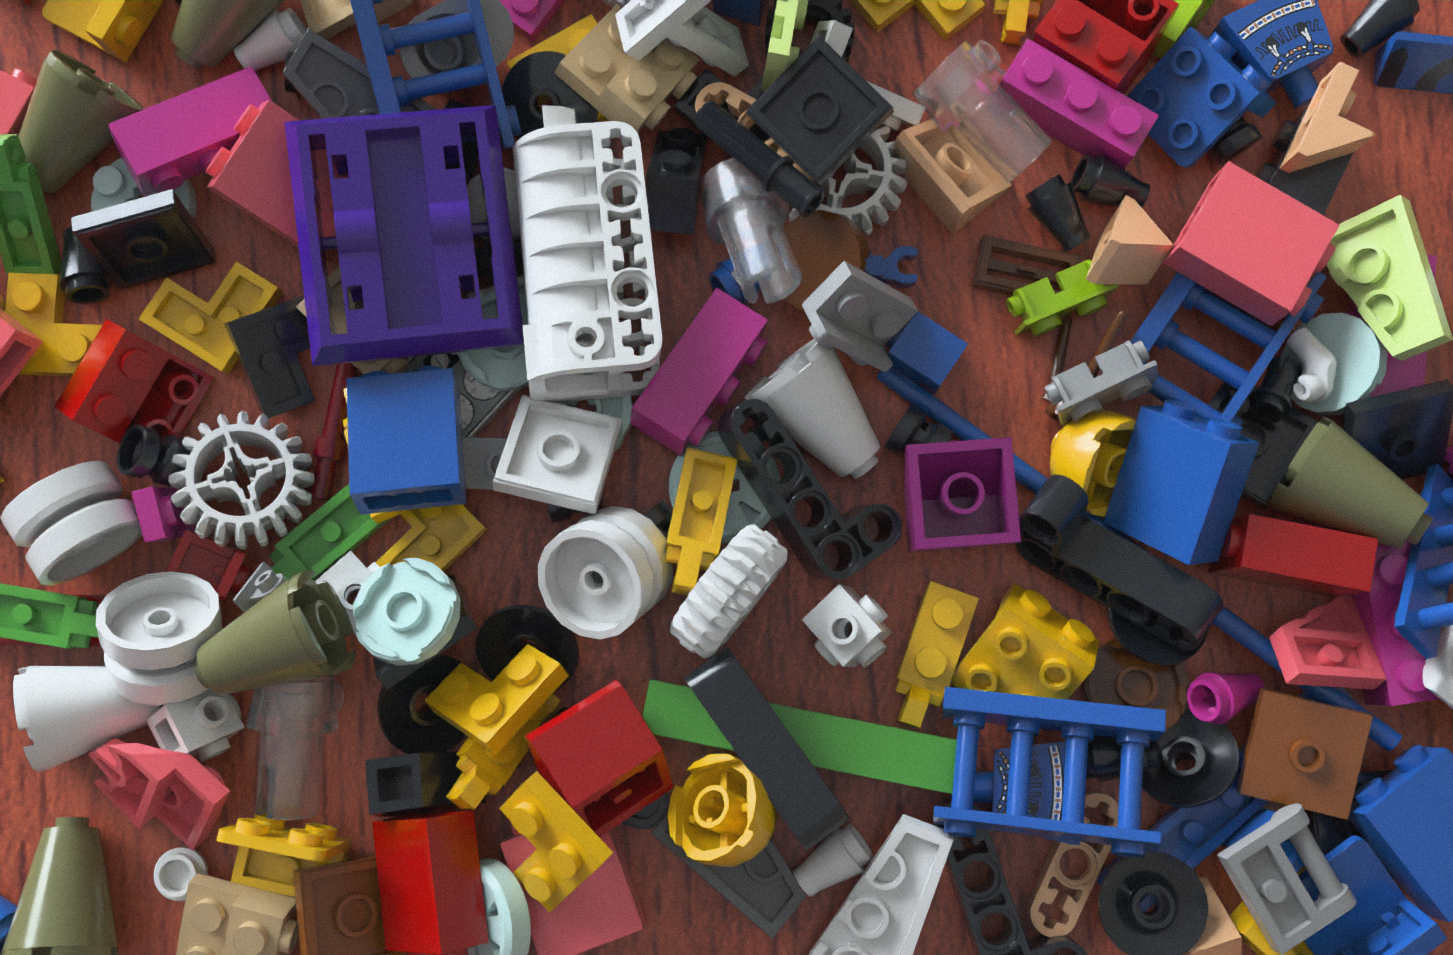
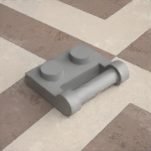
[1217,803,1357,955]

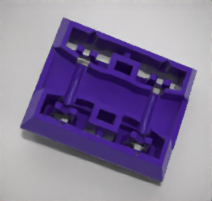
[284,105,524,367]

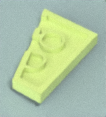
[761,0,808,91]
[1326,195,1453,361]

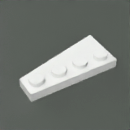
[808,814,954,955]

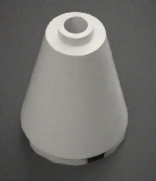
[745,339,880,479]
[13,666,165,772]

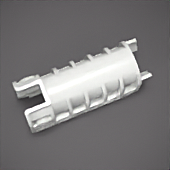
[513,105,662,402]

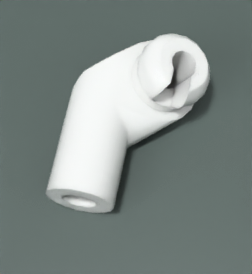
[1286,328,1337,403]

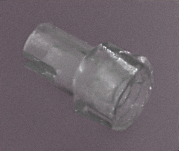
[913,40,1053,183]
[699,158,802,304]
[246,676,344,820]

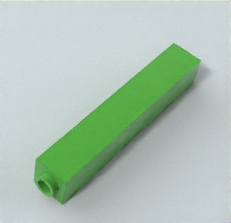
[642,679,957,794]

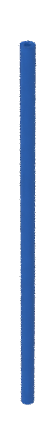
[876,366,1402,752]

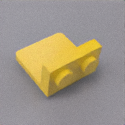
[42,0,164,63]
[952,582,1100,733]
[217,812,352,897]

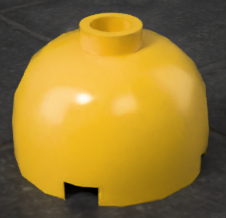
[1050,409,1136,517]
[667,754,778,867]

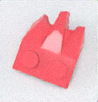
[88,738,230,850]

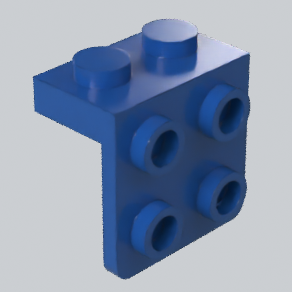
[1127,27,1277,168]
[1298,836,1447,955]

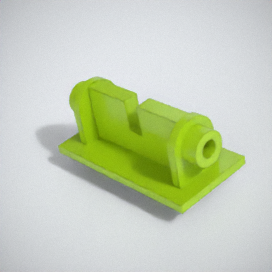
[1006,259,1119,337]

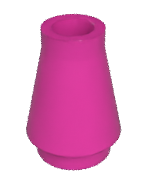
[1187,672,1265,724]

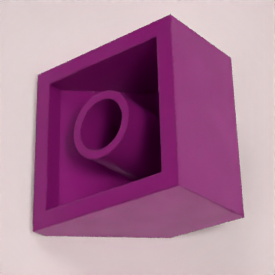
[904,437,1021,553]

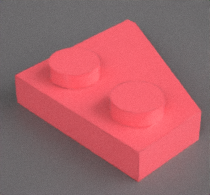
[1269,594,1387,690]

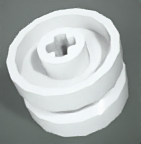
[0,460,142,586]
[538,506,673,640]
[96,571,223,706]

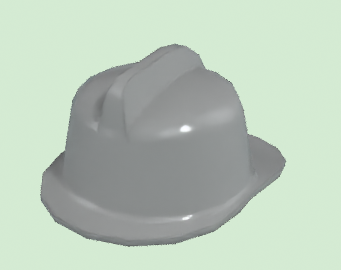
[400,0,514,93]

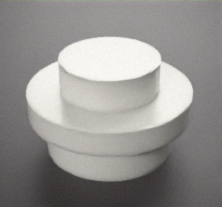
[154,847,208,901]

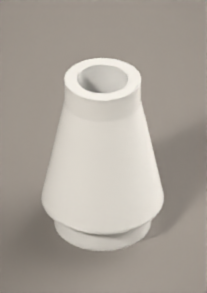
[234,8,307,72]
[793,824,874,897]

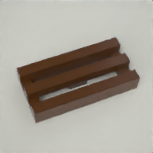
[971,235,1082,296]

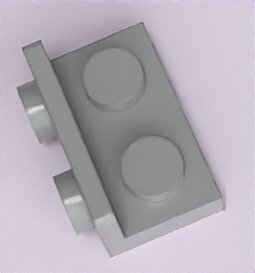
[802,261,918,372]

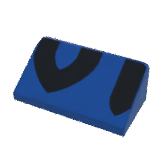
[1374,31,1453,94]

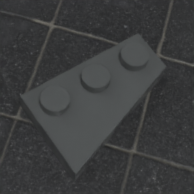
[283,28,438,119]
[650,752,806,939]

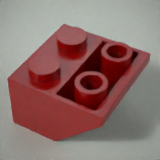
[1033,0,1179,94]
[54,319,214,443]
[525,680,674,837]

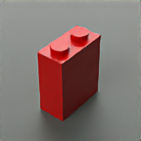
[1208,514,1378,597]
[372,810,489,955]

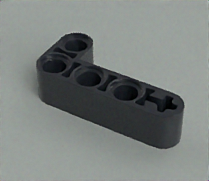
[718,399,902,579]
[1015,474,1224,651]
[684,646,851,851]
[931,797,1087,955]

